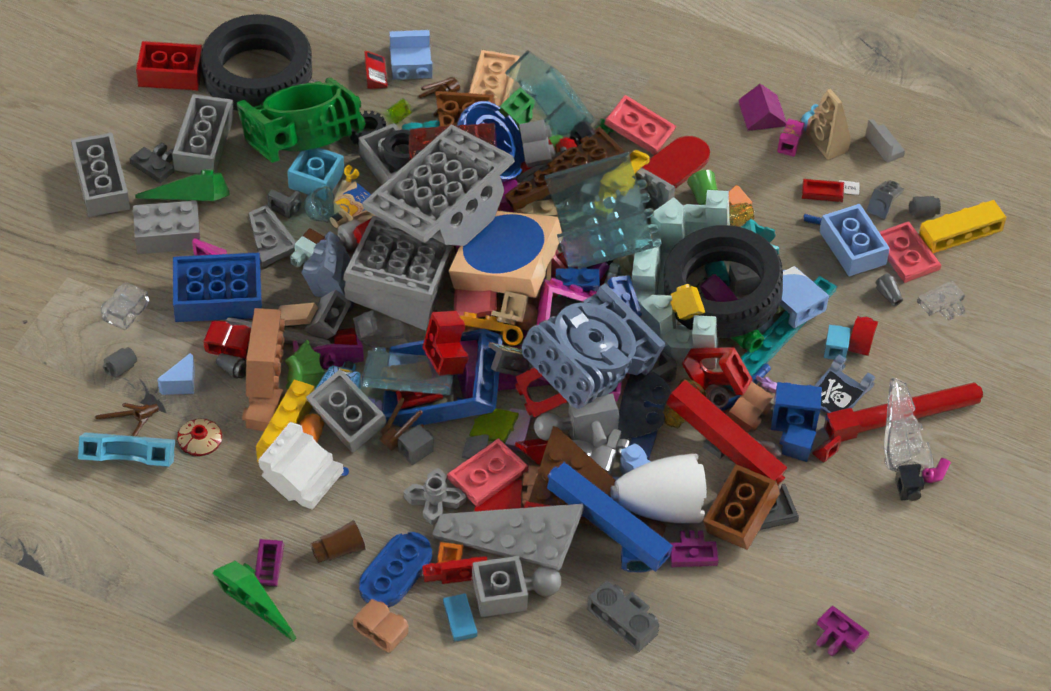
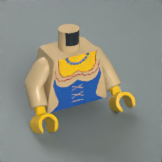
[330,165,375,228]

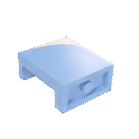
[780,266,829,328]

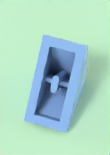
[158,353,195,395]

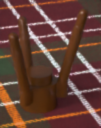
[418,77,460,117]
[379,398,424,451]

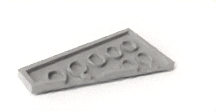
[432,504,584,570]

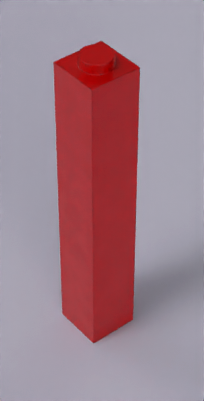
[666,380,787,487]

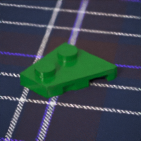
[498,87,535,133]

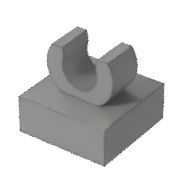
[606,429,630,456]

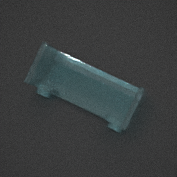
[505,50,595,136]

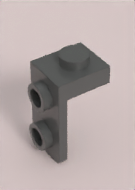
[866,180,904,219]

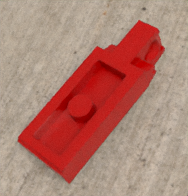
[422,556,487,584]

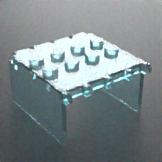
[545,152,662,269]

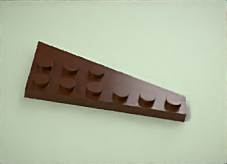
[505,126,627,210]

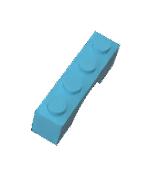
[78,433,175,466]

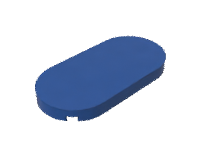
[359,532,432,607]

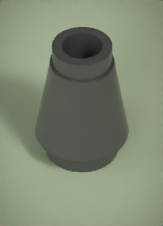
[875,274,903,306]
[216,353,246,379]
[706,384,729,408]

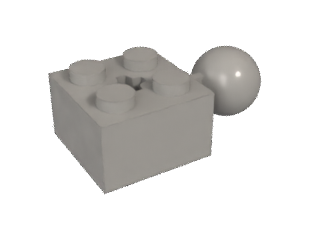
[534,393,619,443]
[472,556,561,617]

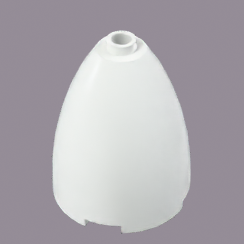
[611,454,706,523]

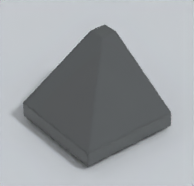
[462,435,489,459]

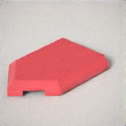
[454,289,497,318]

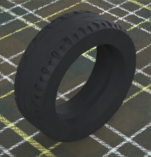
[201,14,312,112]
[663,225,783,338]

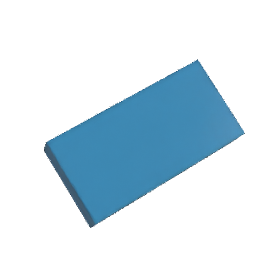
[443,593,477,642]

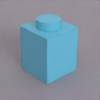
[824,325,851,360]

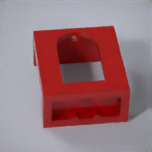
[682,347,753,395]
[515,368,568,418]

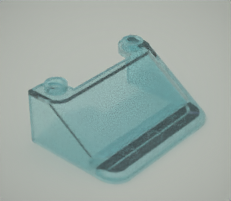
[361,346,456,395]

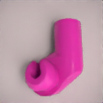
[921,458,951,483]

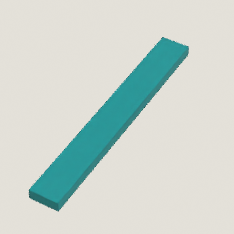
[722,276,837,394]

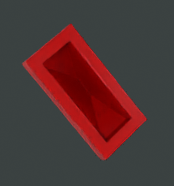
[515,438,548,466]

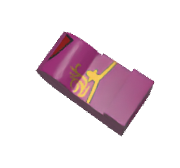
[777,119,805,157]

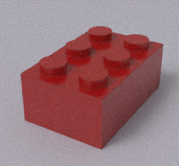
[136,41,202,91]

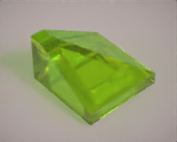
[387,98,412,124]

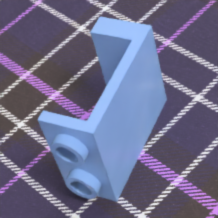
[390,30,432,80]

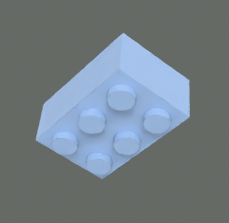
[819,204,890,277]

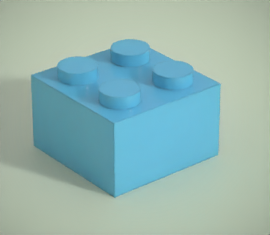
[288,148,344,201]

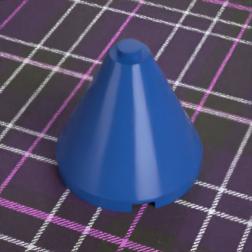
[456,101,525,182]

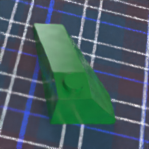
[135,169,230,201]
[212,560,296,642]

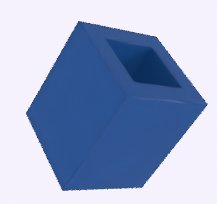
[779,424,816,462]

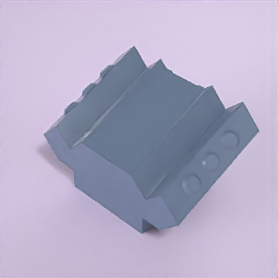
[301,231,354,312]

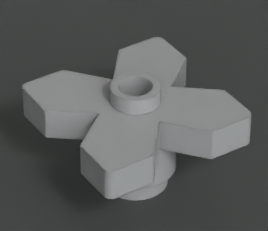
[404,468,466,525]

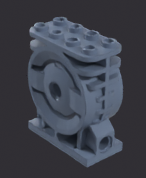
[522,283,666,409]

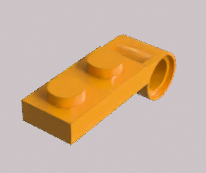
[459,312,523,346]

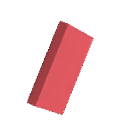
[604,95,676,155]
[879,221,941,283]
[447,438,529,507]

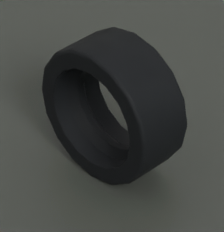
[384,130,423,169]

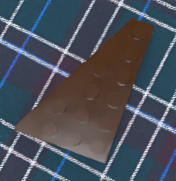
[528,426,666,537]

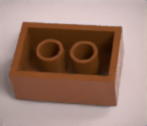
[703,464,780,550]

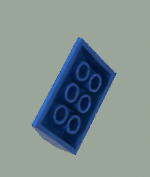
[173,253,262,322]

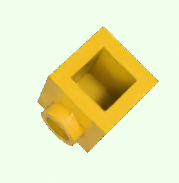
[670,284,705,320]

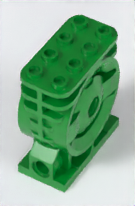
[237,77,365,163]

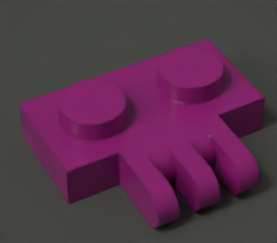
[670,530,719,567]

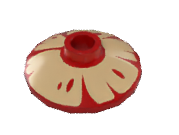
[177,418,222,456]

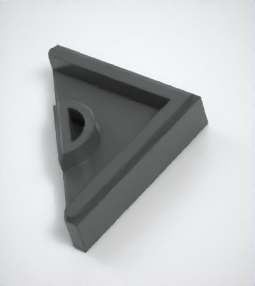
[759,484,799,530]

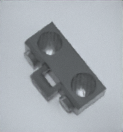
[587,581,660,652]

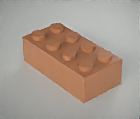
[246,308,285,398]

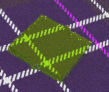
[469,409,519,444]

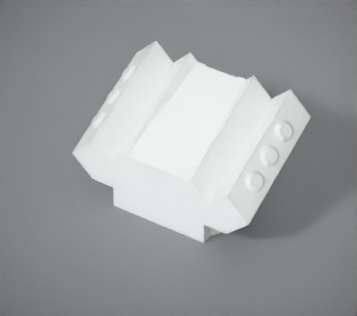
[259,422,344,510]

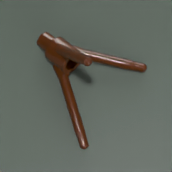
[95,403,159,437]

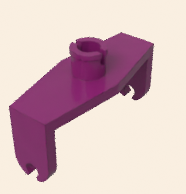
[293,334,364,370]

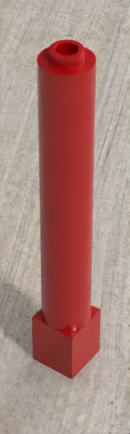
[824,382,983,442]

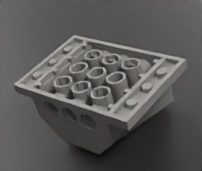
[362,124,515,246]
[343,216,454,331]

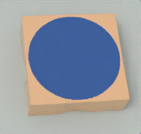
[449,211,563,298]

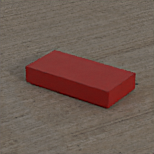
[802,179,844,202]

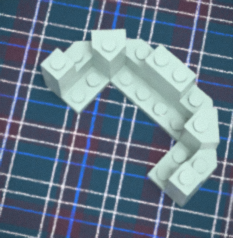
[632,190,730,369]

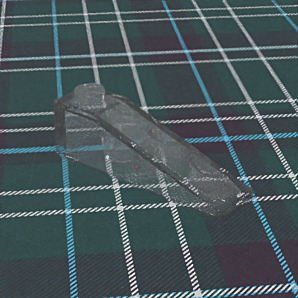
[884,378,935,472]

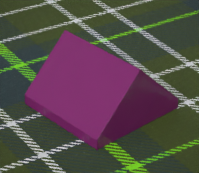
[738,83,787,131]

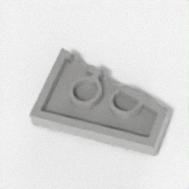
[249,205,296,268]

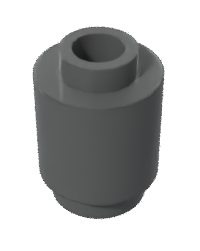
[909,196,941,217]
[103,347,137,378]

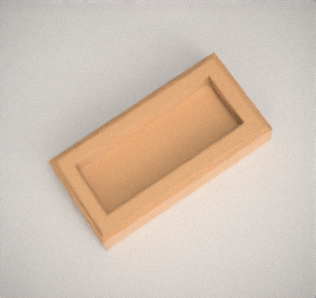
[278,303,318,326]

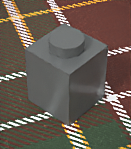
[398,424,434,465]

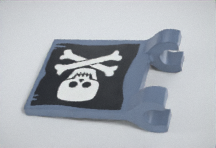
[814,355,875,414]

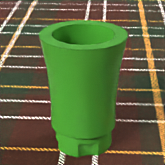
[687,170,718,205]

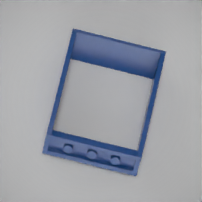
[381,329,503,428]

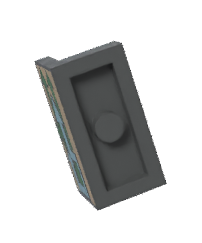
[488,342,534,376]

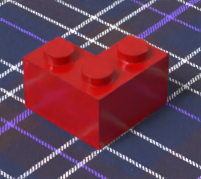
[422,311,468,376]

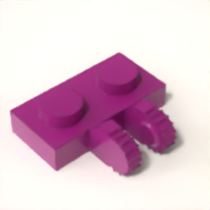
[816,605,870,656]

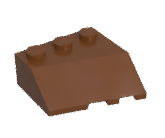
[435,91,495,133]

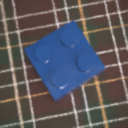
[771,382,822,432]

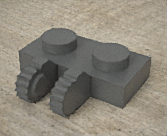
[129,142,175,183]

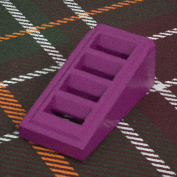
[255,539,284,587]

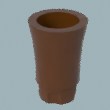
[310,520,366,563]

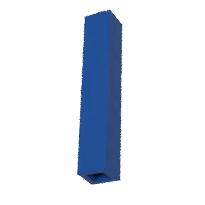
[547,462,673,572]

